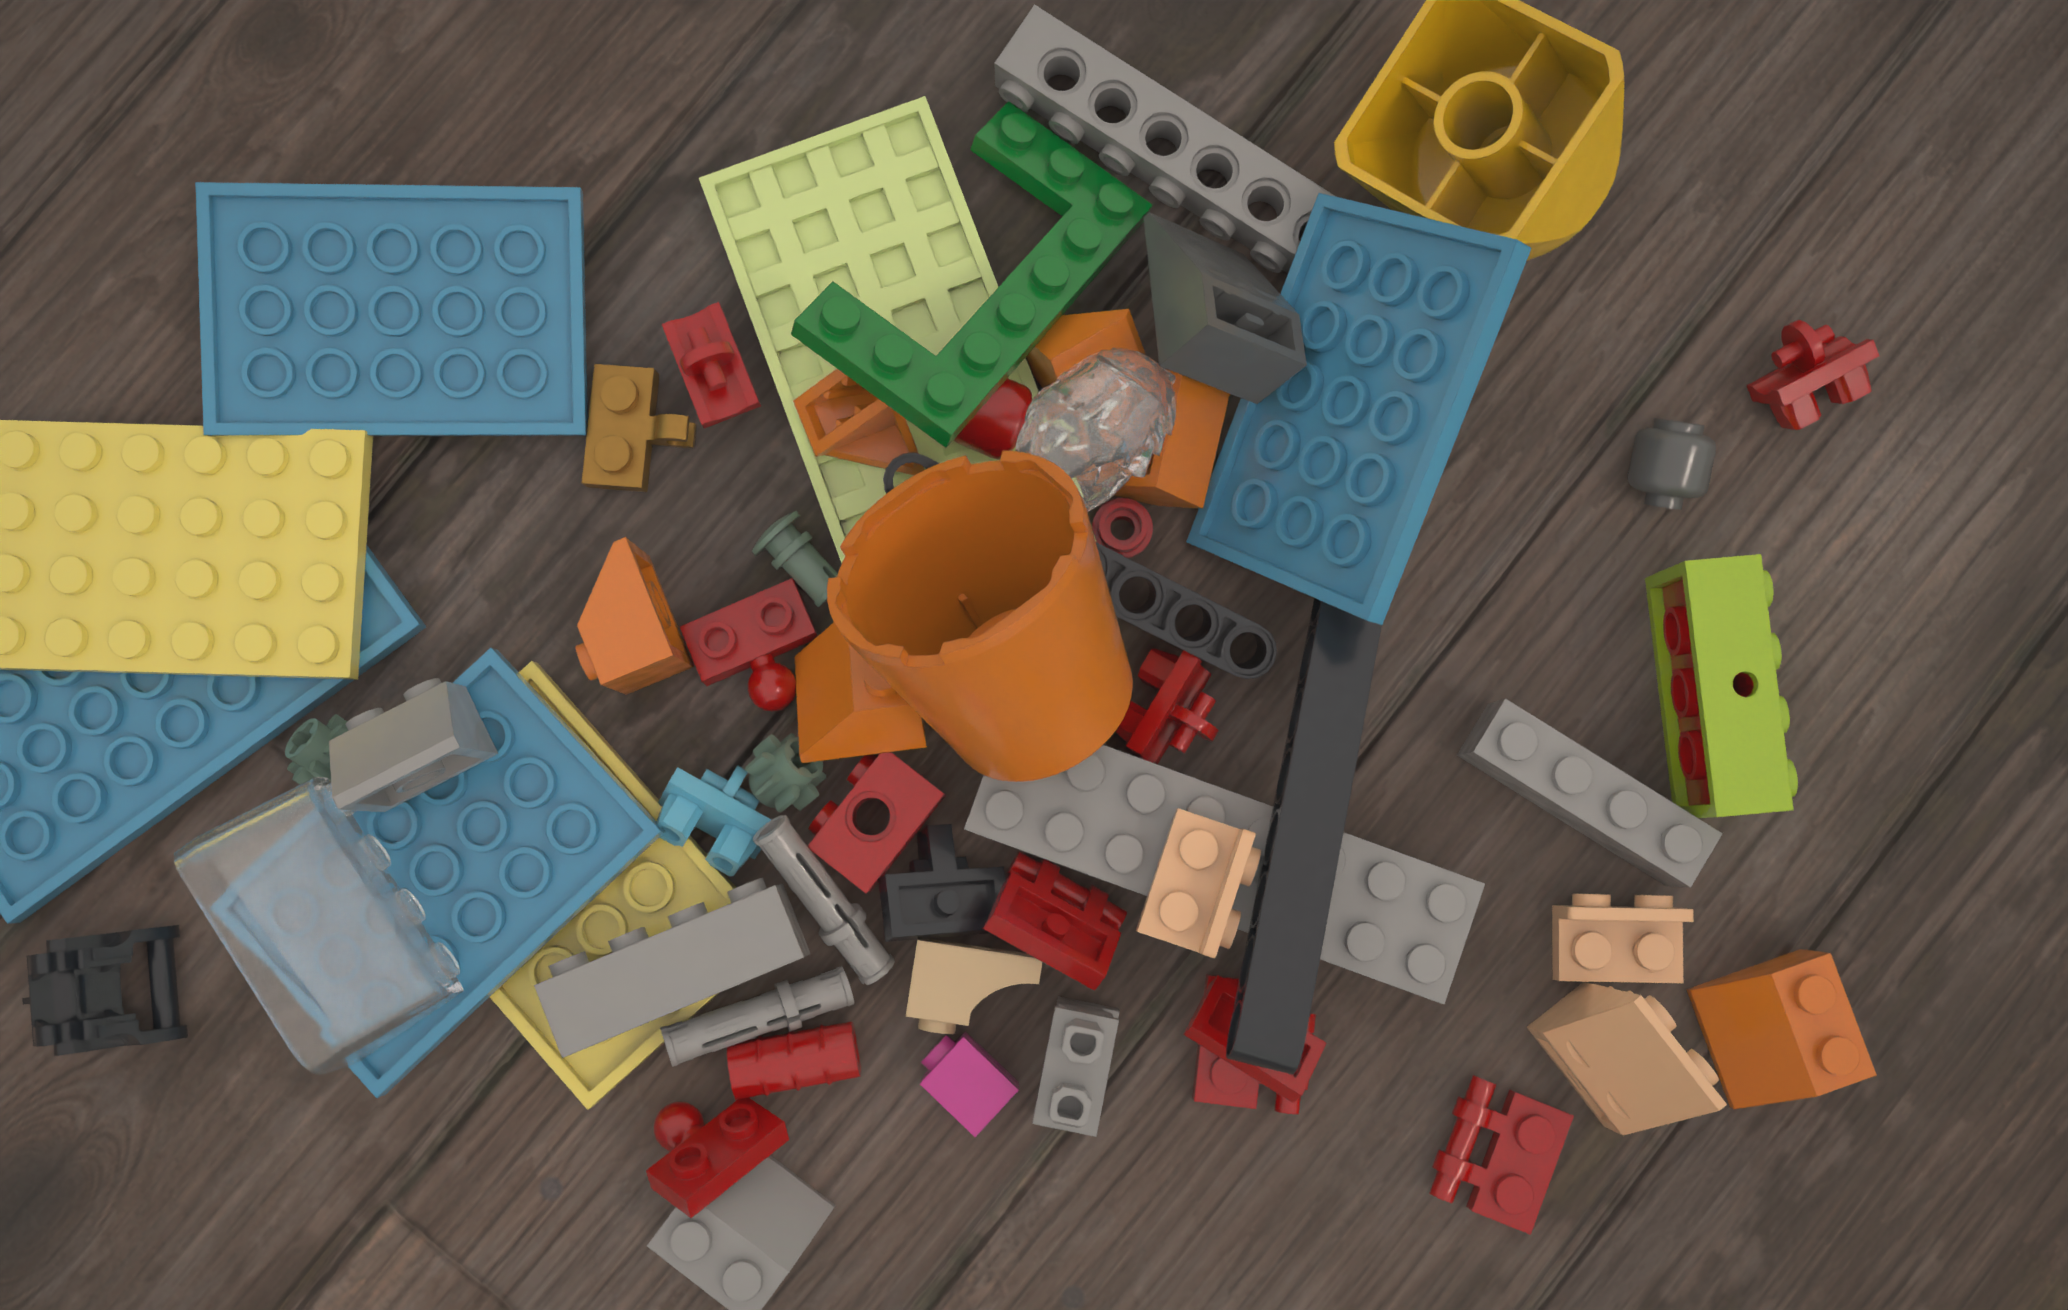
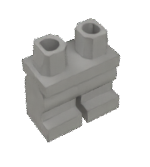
[1032,996,1120,1137]

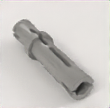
[753,815,895,985]
[660,966,854,1067]

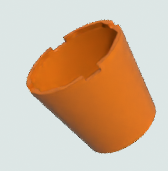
[827,451,1133,782]

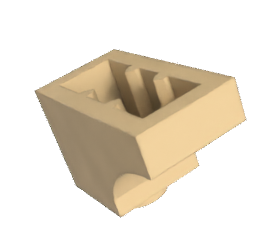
[906,938,1042,1034]

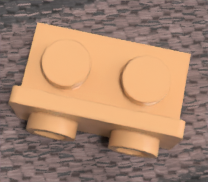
[1136,808,1261,959]
[1552,893,1694,983]

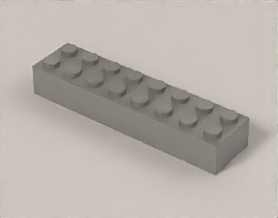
[964,745,1485,1004]

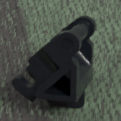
[22,925,188,1056]

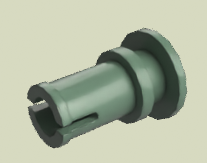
[752,511,838,608]

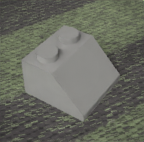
[329,678,498,812]
[647,1155,836,1310]

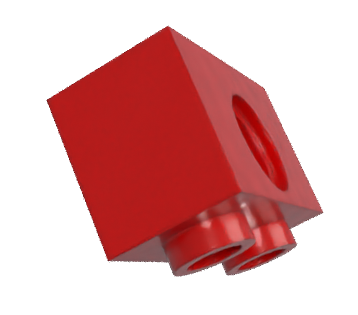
[808,752,947,894]

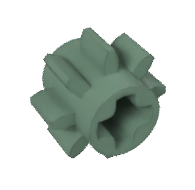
[285,714,348,795]
[745,733,826,813]

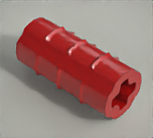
[727,1021,861,1100]

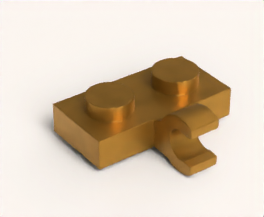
[582,364,697,492]

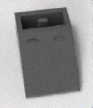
[1143,212,1307,404]

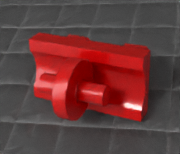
[661,302,761,429]
[1746,320,1879,430]
[1115,648,1219,765]

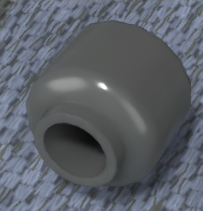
[1627,418,1716,510]

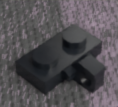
[878,824,1006,942]

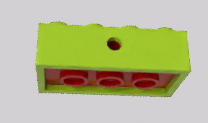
[1645,554,1798,818]

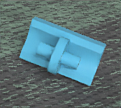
[657,765,771,876]

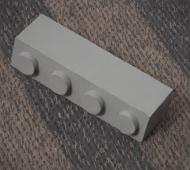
[1457,699,1723,888]
[534,878,811,1058]

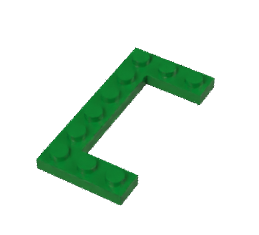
[791,101,1153,448]

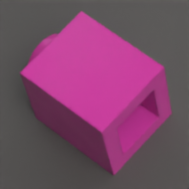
[920,1031,1019,1137]

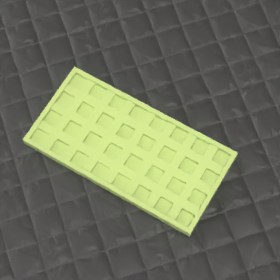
[699,96,1096,563]

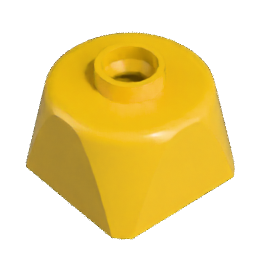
[1334,0,1624,260]

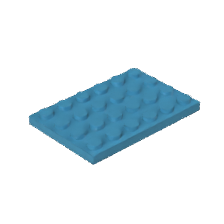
[195,182,588,436]
[1186,193,1532,625]
[208,648,665,1098]

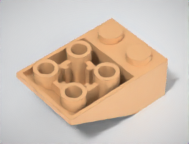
[1527,982,1727,1135]

